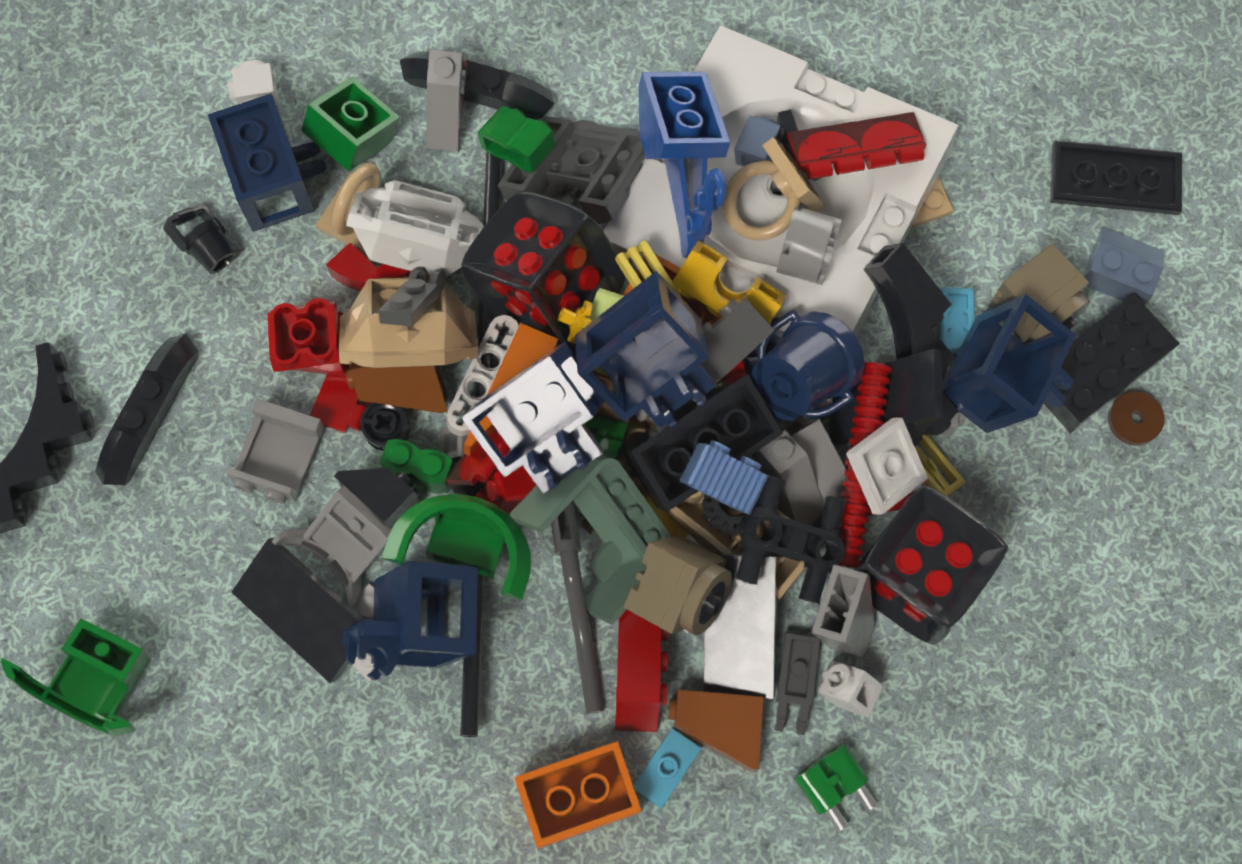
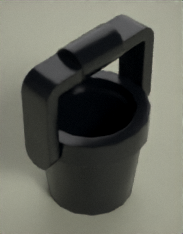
[163,205,237,274]

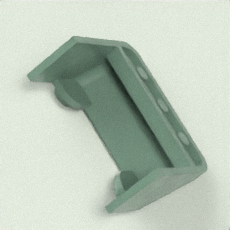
[508,456,672,625]

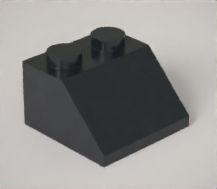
[334,468,419,529]

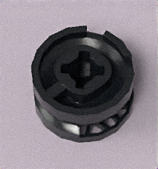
[360,403,410,451]

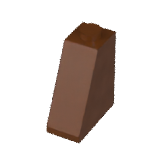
[346,363,448,413]
[668,690,763,772]

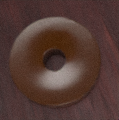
[1108,391,1164,446]

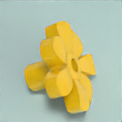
[558,301,593,344]

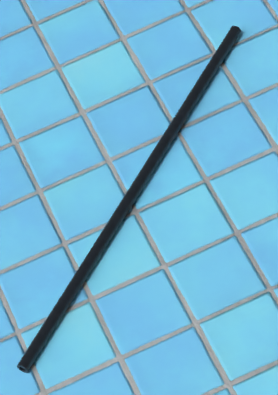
[460,151,502,737]

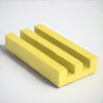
[615,240,682,297]
[915,435,966,497]

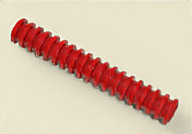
[838,362,892,568]

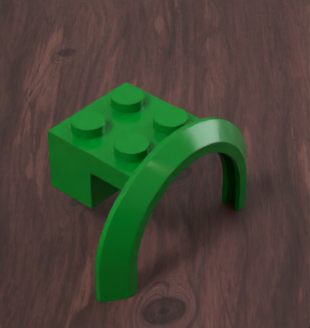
[381,494,531,600]
[0,618,150,736]

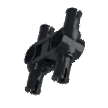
[735,476,848,604]

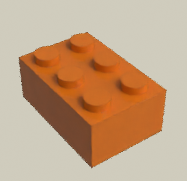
[514,741,642,850]

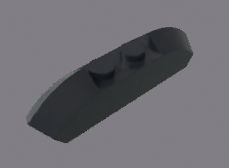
[400,52,555,120]
[95,333,199,485]

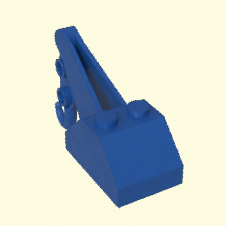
[638,72,730,258]

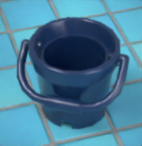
[751,310,865,421]

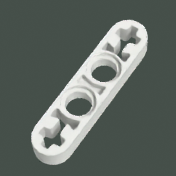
[446,315,519,436]

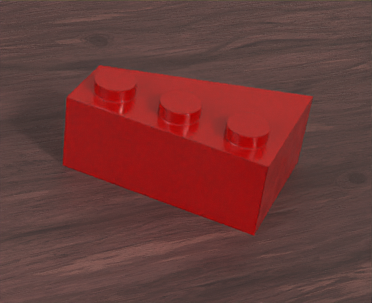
[615,609,668,732]

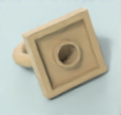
[723,137,826,240]
[316,163,381,255]

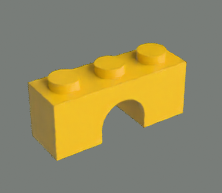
[671,240,786,324]

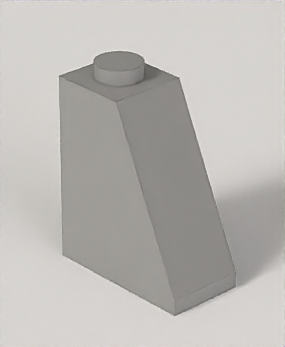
[781,419,847,506]
[757,430,824,526]
[811,565,874,659]

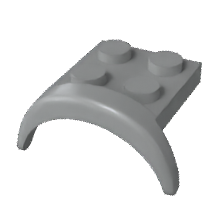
[272,486,391,608]

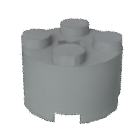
[776,207,842,285]

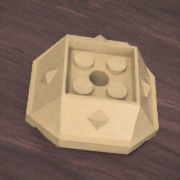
[339,276,478,368]

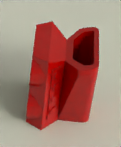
[267,298,350,376]

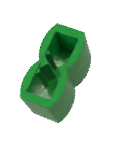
[477,106,556,172]
[379,439,455,494]

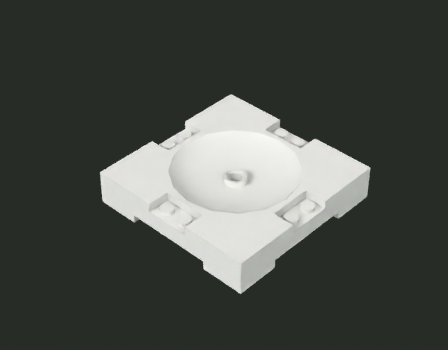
[603,25,958,337]

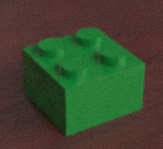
[301,76,400,172]

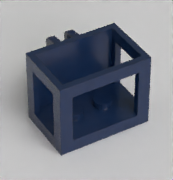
[207,93,326,232]
[942,294,1076,433]

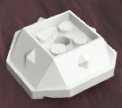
[346,180,484,277]

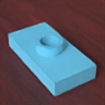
[939,287,974,354]
[633,728,702,809]

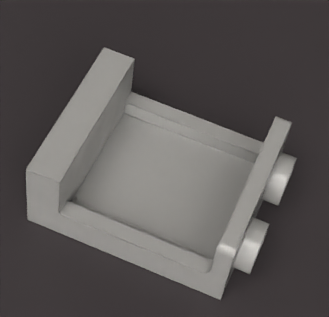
[227,398,325,504]

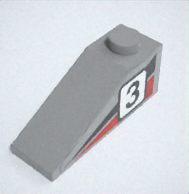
[426,49,467,152]

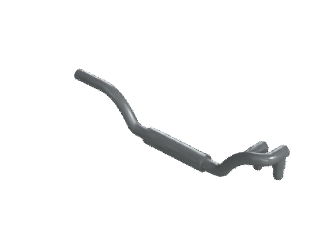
[551,347,604,714]

